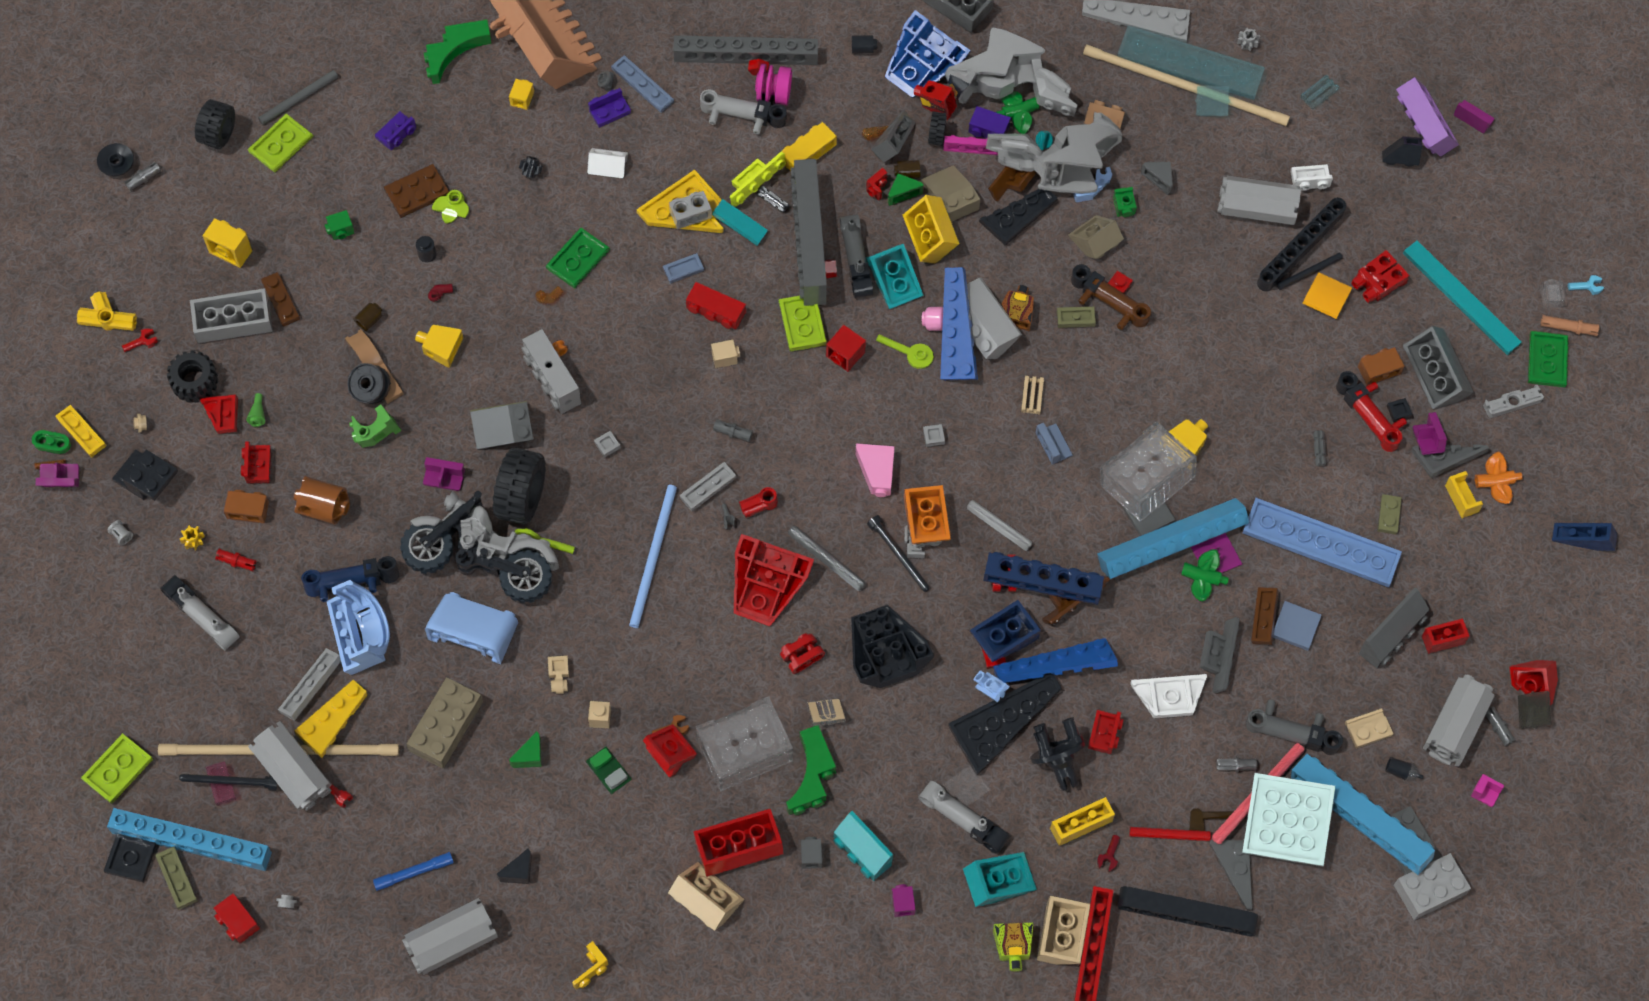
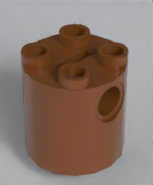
[294,476,350,525]

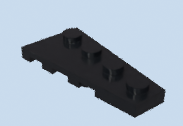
[979,189,1057,245]

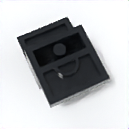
[112,449,178,501]

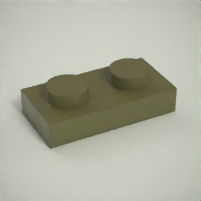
[1056,307,1096,328]
[1377,494,1401,535]

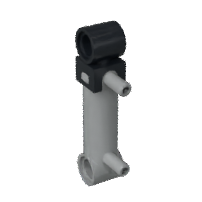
[700,89,787,134]
[160,575,240,651]
[918,781,1010,854]

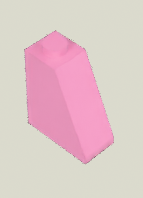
[856,444,894,497]

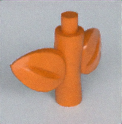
[1474,452,1522,504]

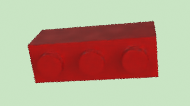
[686,282,746,330]

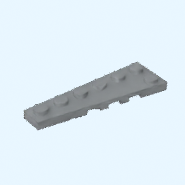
[1082,0,1190,43]

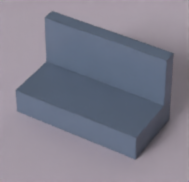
[1035,423,1073,464]

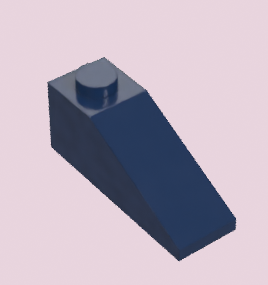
[1552,523,1618,551]

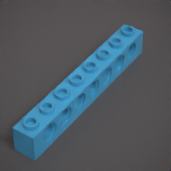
[107,808,272,871]

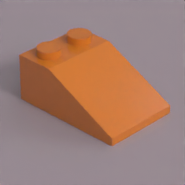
[904,485,950,544]

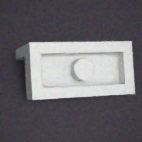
[588,148,628,178]

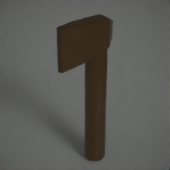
[1189,808,1248,831]

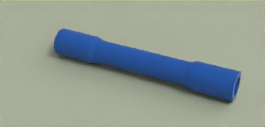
[373,852,454,891]

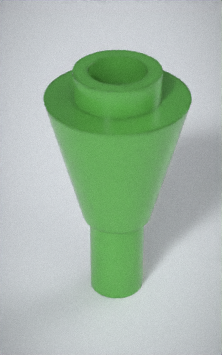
[246,393,265,427]

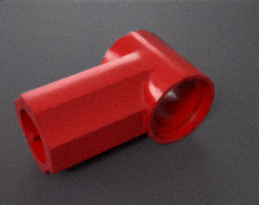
[739,487,778,518]

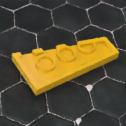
[294,680,367,758]

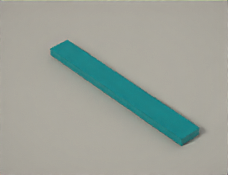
[1403,241,1522,355]

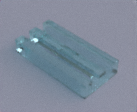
[1300,75,1339,109]

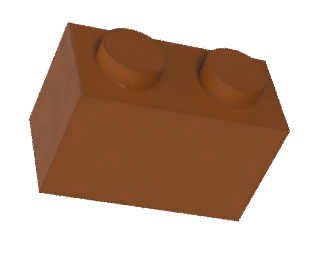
[1358,347,1404,386]
[224,490,269,523]

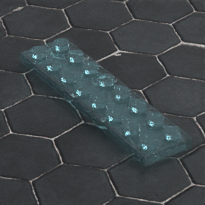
[1117,26,1265,100]

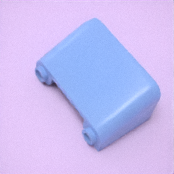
[425,592,518,664]

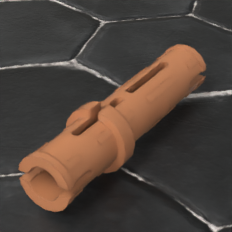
[1540,315,1599,336]

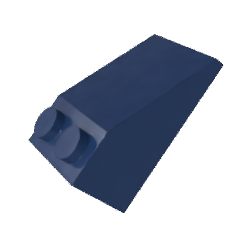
[970,600,1041,662]

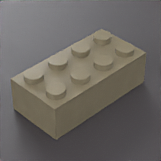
[406,677,483,769]

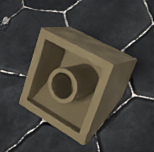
[1068,215,1124,259]

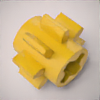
[180,525,205,550]

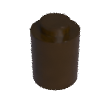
[894,160,921,179]
[353,303,383,332]

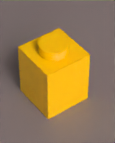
[509,79,534,110]

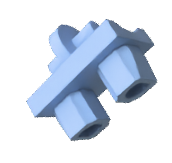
[973,671,1009,702]

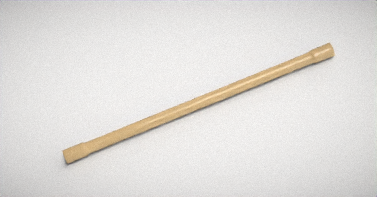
[1083,45,1290,126]
[158,744,399,756]

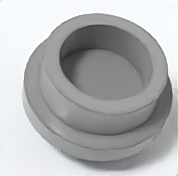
[276,894,297,908]

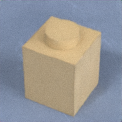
[711,340,740,368]
[588,701,611,728]

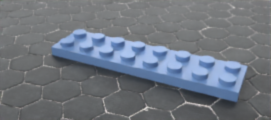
[1243,498,1402,587]

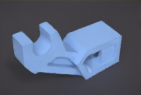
[1073,167,1112,202]

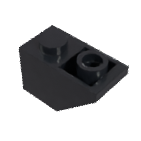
[1382,136,1422,167]

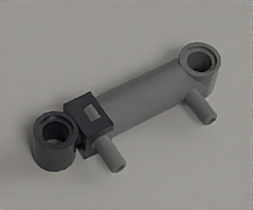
[840,214,873,298]
[1245,700,1343,755]

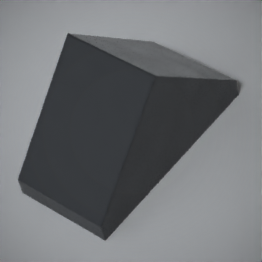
[497,849,532,884]

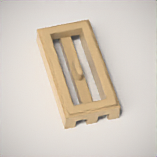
[1021,376,1044,414]

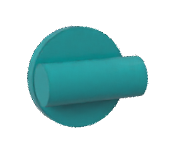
[1036,130,1054,150]

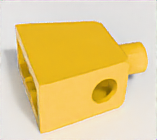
[415,325,463,368]
[1162,419,1208,466]

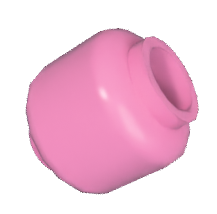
[922,307,943,331]

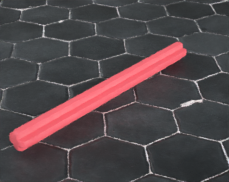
[1212,743,1305,844]

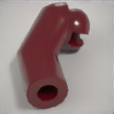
[428,284,453,302]

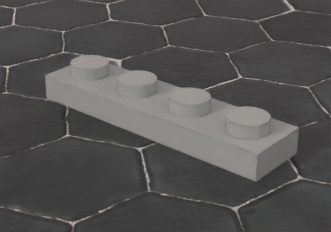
[278,648,341,721]

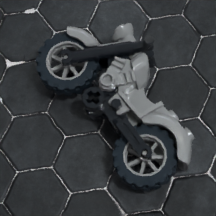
[400,491,559,604]

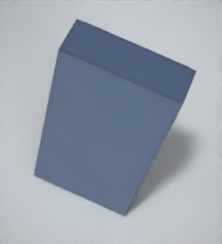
[663,253,704,284]

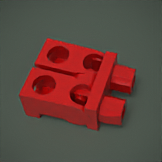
[1351,250,1410,303]

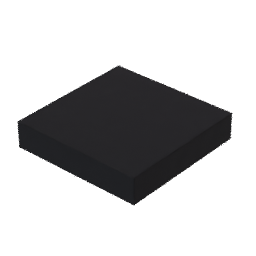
[104,833,156,883]

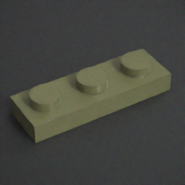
[155,846,198,910]

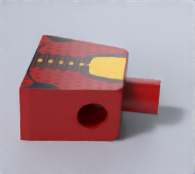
[914,80,957,120]

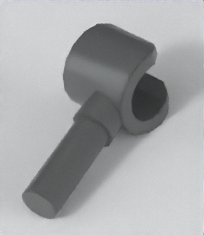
[722,504,735,529]

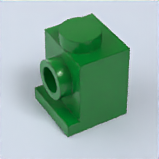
[1113,187,1137,218]

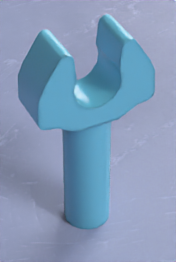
[1568,275,1604,295]

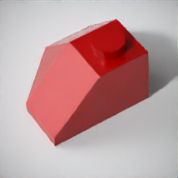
[1509,660,1558,706]

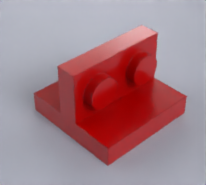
[643,724,697,778]

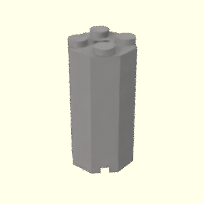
[1217,176,1301,225]
[1423,675,1495,766]
[248,721,332,811]
[402,898,498,975]

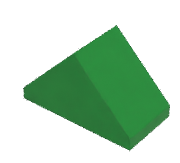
[888,174,924,206]
[509,731,542,768]

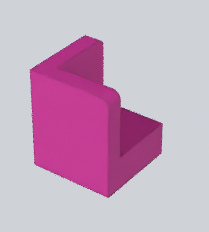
[1471,774,1504,807]

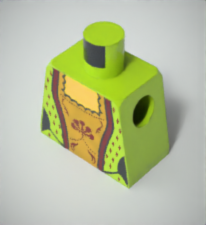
[993,923,1033,971]

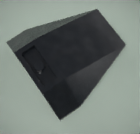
[851,605,934,688]

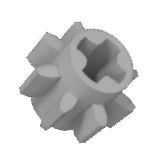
[1237,28,1260,51]

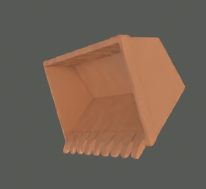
[490,0,602,89]

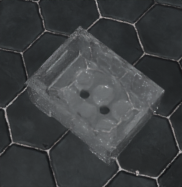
[1100,421,1197,522]
[695,696,793,791]

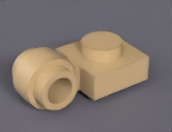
[548,656,569,694]

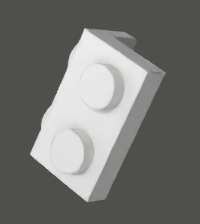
[1290,164,1333,191]

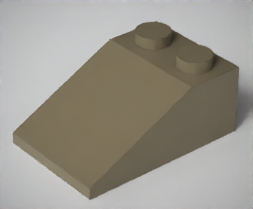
[921,165,980,222]

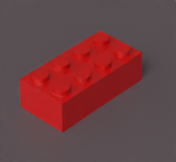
[693,809,784,877]

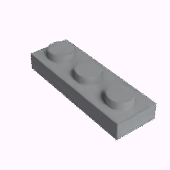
[680,462,736,511]

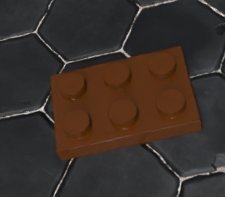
[384,164,449,218]

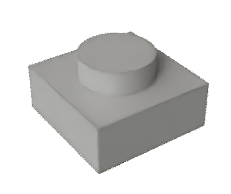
[923,424,945,447]
[594,431,621,458]

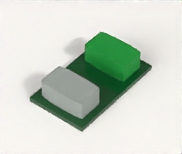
[585,746,632,794]

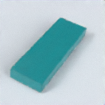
[712,199,768,246]

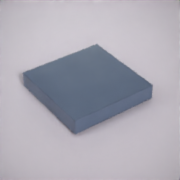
[1273,601,1321,651]

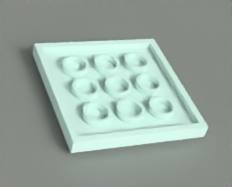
[1243,773,1335,866]

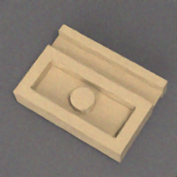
[1345,709,1393,749]

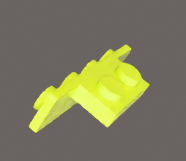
[730,151,786,207]

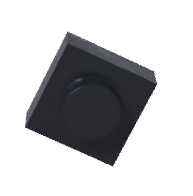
[1387,398,1412,422]

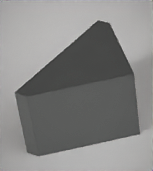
[1141,162,1173,195]

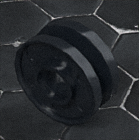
[347,363,391,404]

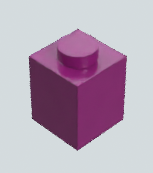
[891,884,915,917]

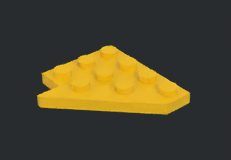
[636,170,724,233]

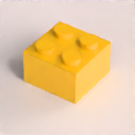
[202,218,252,268]

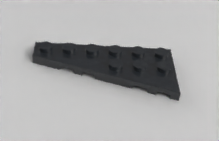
[948,673,1061,776]

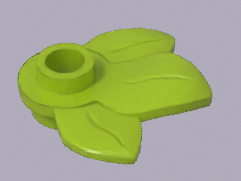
[432,190,469,224]

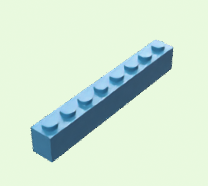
[1097,498,1249,579]
[1291,754,1435,875]

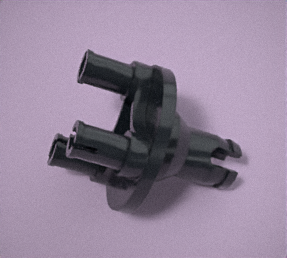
[1030,717,1085,790]

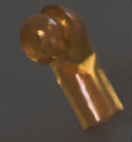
[862,126,888,140]
[535,286,563,304]

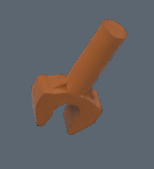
[652,715,689,735]

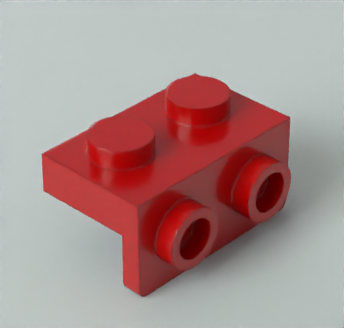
[241,441,271,484]
[1088,710,1124,754]

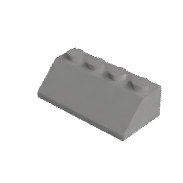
[967,278,1022,359]

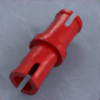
[215,548,257,572]

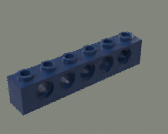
[983,552,1104,605]

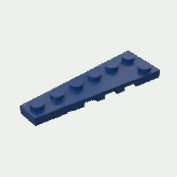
[993,638,1118,683]

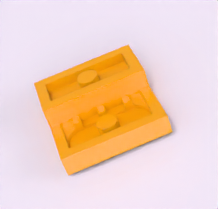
[1302,272,1352,319]

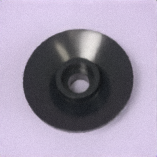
[97,143,134,176]

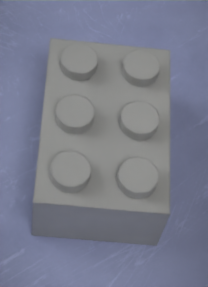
[1394,853,1471,920]

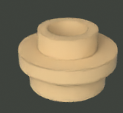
[133,414,147,433]

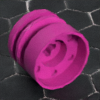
[755,64,792,106]

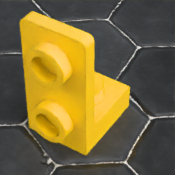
[572,941,609,989]

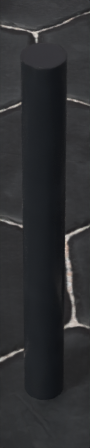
[1277,252,1343,290]

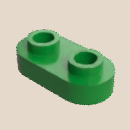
[32,430,71,454]

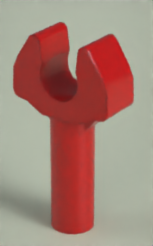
[122,328,158,352]

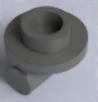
[597,70,614,91]

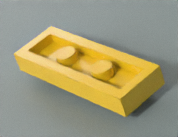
[55,405,106,458]

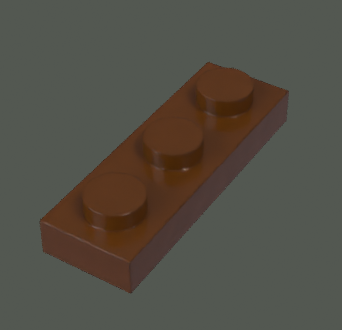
[261,272,300,327]
[1251,587,1279,645]

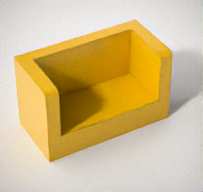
[1445,471,1483,518]

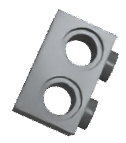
[669,191,712,230]

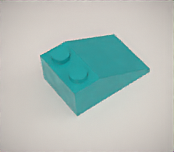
[866,243,924,309]
[963,852,1037,907]

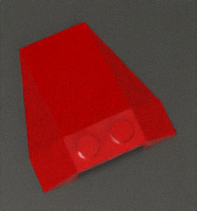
[734,534,815,626]

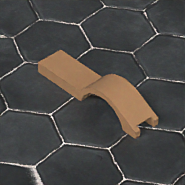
[345,329,403,404]

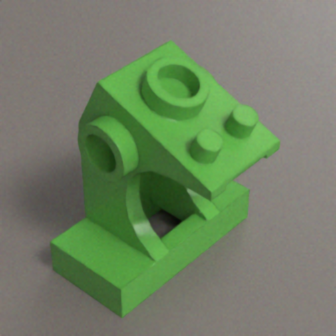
[349,404,402,448]

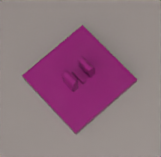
[1191,533,1242,573]

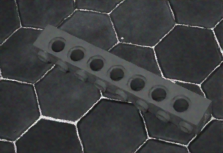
[674,36,818,65]

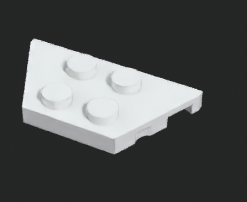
[1131,674,1207,718]

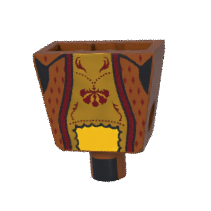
[1001,285,1034,331]

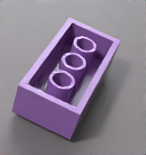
[1396,77,1459,156]

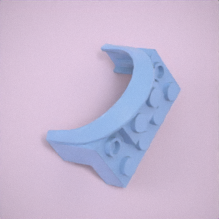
[327,580,390,675]

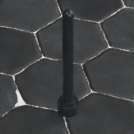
[867,515,929,592]
[179,774,277,791]

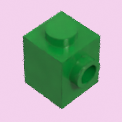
[324,210,355,240]

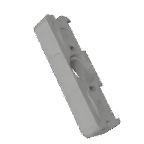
[1483,385,1544,418]

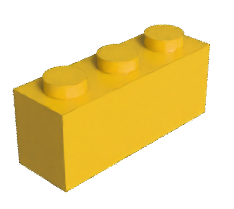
[782,122,837,171]
[1050,797,1115,846]

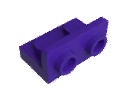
[588,88,631,128]
[375,111,416,150]

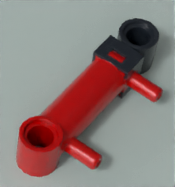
[1336,371,1407,452]

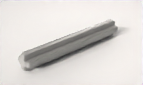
[967,500,1032,551]

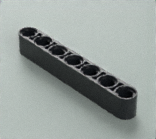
[1257,197,1346,291]
[1117,886,1258,937]

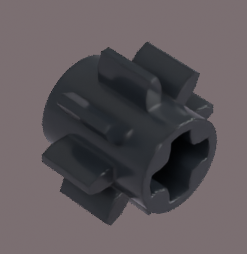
[519,156,543,178]

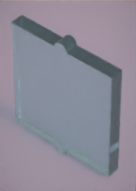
[1195,86,1230,116]

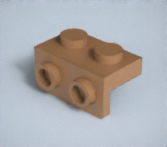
[1084,100,1125,128]

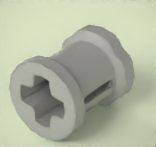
[107,520,133,546]

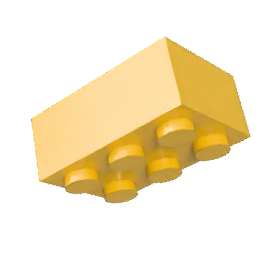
[903,195,959,264]

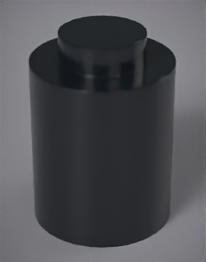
[851,35,877,54]
[416,236,437,263]

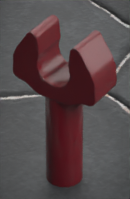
[1097,835,1120,873]

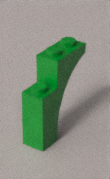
[424,20,492,84]
[786,725,836,815]

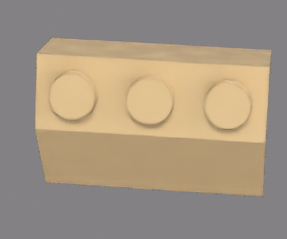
[668,862,744,931]
[1037,896,1090,965]

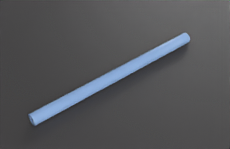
[629,485,677,628]

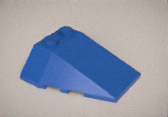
[885,10,971,98]

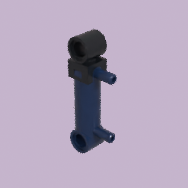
[301,556,399,602]

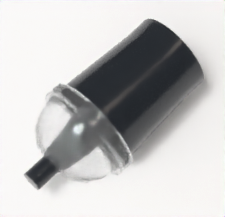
[1385,757,1423,782]

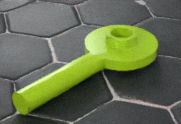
[876,334,933,369]
[515,529,575,554]

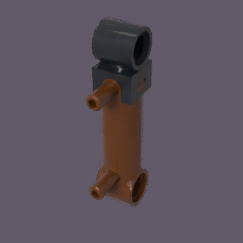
[1071,264,1151,330]

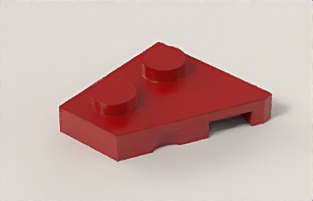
[200,394,238,434]

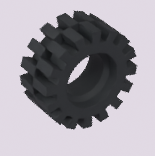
[928,111,947,146]

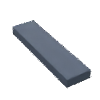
[611,55,674,113]

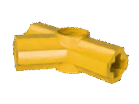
[77,291,137,331]

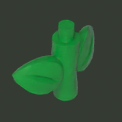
[996,91,1039,134]
[1181,549,1229,602]

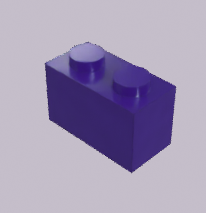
[968,106,1011,139]

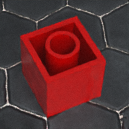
[826,325,866,372]

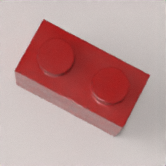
[1421,618,1469,654]
[213,893,260,944]

